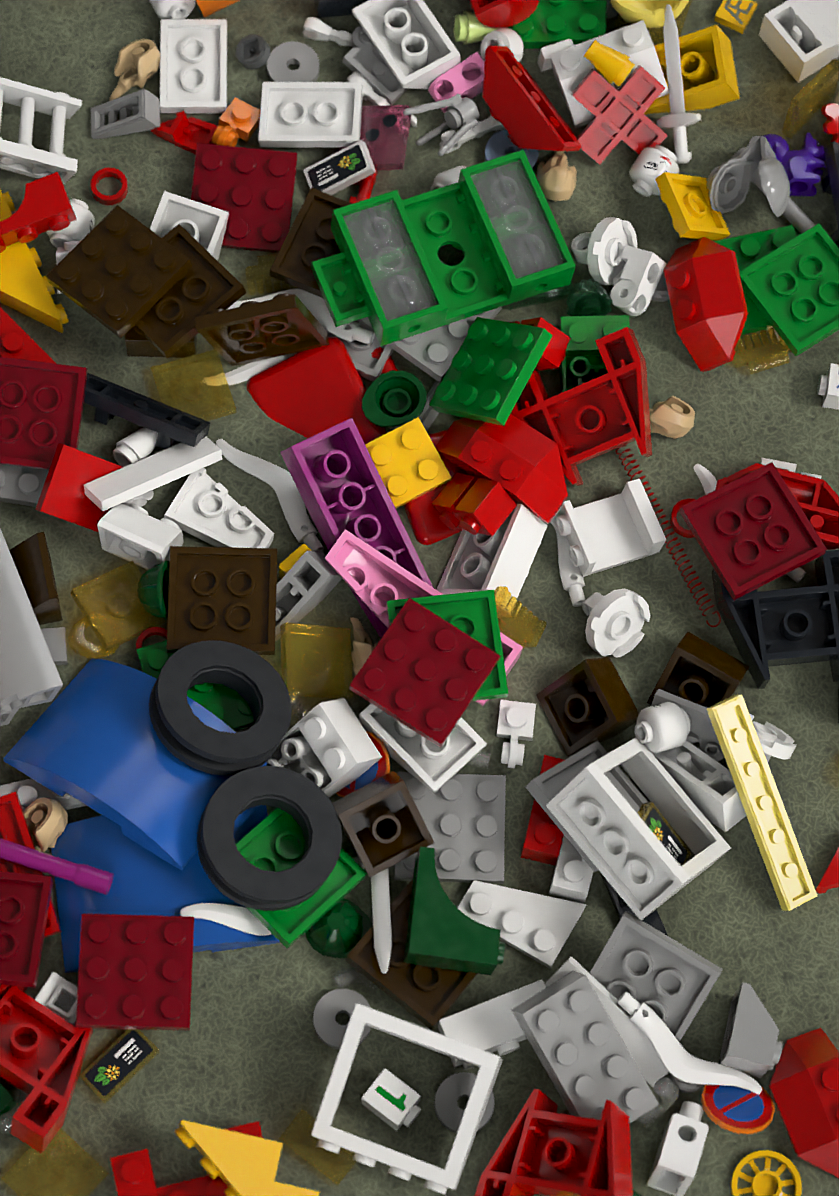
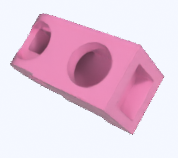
[428,52,485,113]

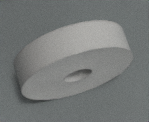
[267,41,320,82]
[313,989,371,1049]
[434,1072,495,1133]

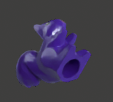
[763,132,826,196]

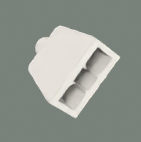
[646,1101,709,1196]

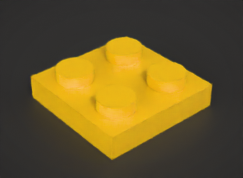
[655,172,730,241]
[365,417,452,508]

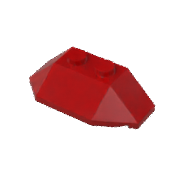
[483,45,582,151]
[664,237,748,372]
[435,414,568,524]
[715,463,839,550]
[768,1028,839,1179]

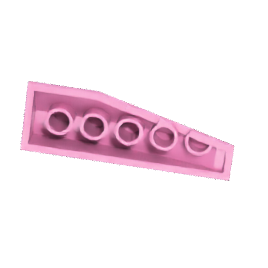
[325,529,523,706]

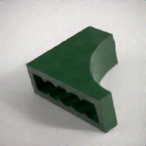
[403,846,505,976]

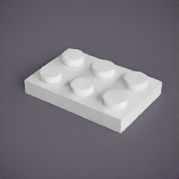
[160,19,227,113]
[258,82,363,148]

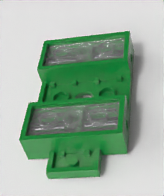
[311,149,576,347]

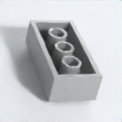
[511,971,659,1123]

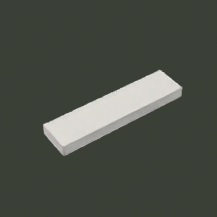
[83,437,222,511]
[545,956,669,1088]

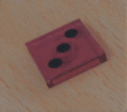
[339,105,411,170]

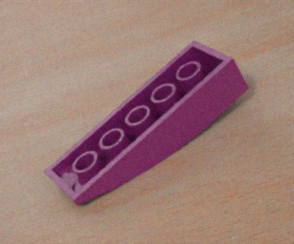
[280,418,433,638]

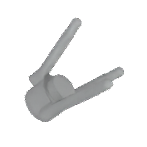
[403,94,479,156]

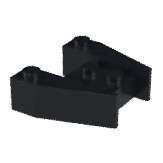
[712,550,839,689]

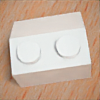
[150,191,229,261]
[97,503,184,570]

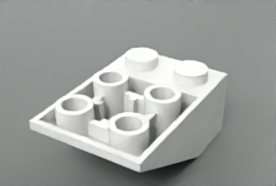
[759,0,839,82]
[267,698,382,797]

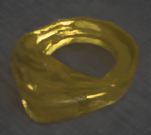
[68,614,122,659]

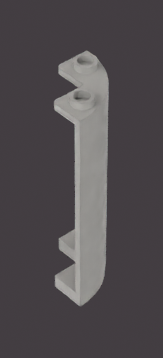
[0,529,63,726]

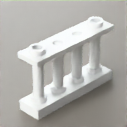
[0,77,82,184]

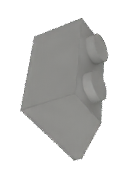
[718,983,783,1078]

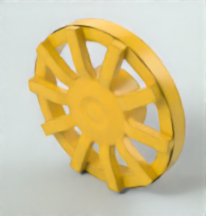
[731,1150,802,1196]

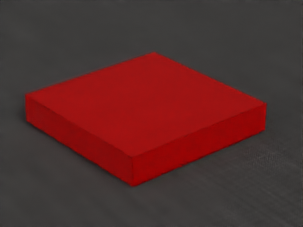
[35,443,123,532]

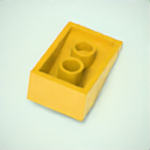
[644,24,740,114]

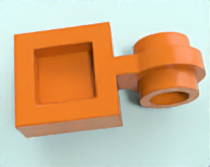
[212,97,261,147]

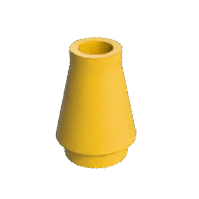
[583,40,635,86]

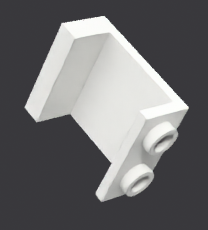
[556,478,666,577]

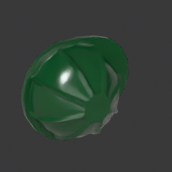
[362,370,426,427]
[137,560,170,620]
[305,898,373,958]

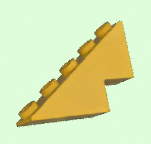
[0,189,69,333]
[175,1120,319,1196]

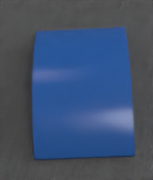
[4,658,267,871]
[51,805,281,973]

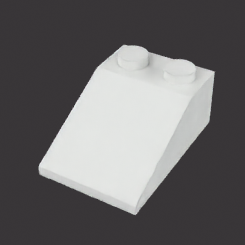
[359,703,487,793]

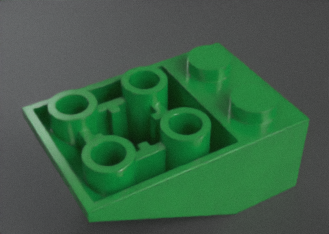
[557,315,630,393]

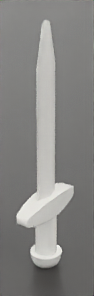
[656,4,701,164]
[353,856,392,974]

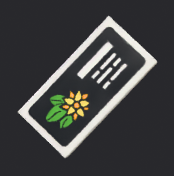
[303,140,376,195]

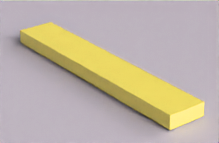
[707,694,817,911]

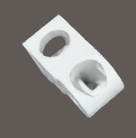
[610,245,667,317]

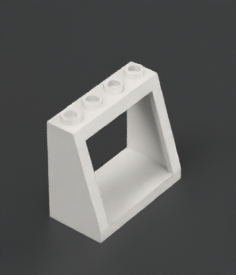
[546,738,731,920]
[311,1003,503,1194]

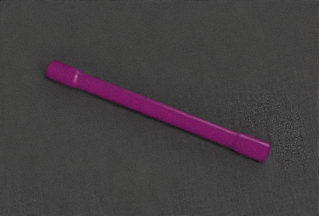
[0,838,114,895]

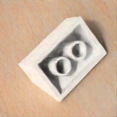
[352,0,460,89]
[550,20,669,128]
[437,504,548,617]

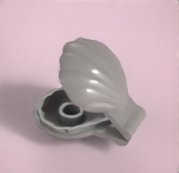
[707,136,790,217]

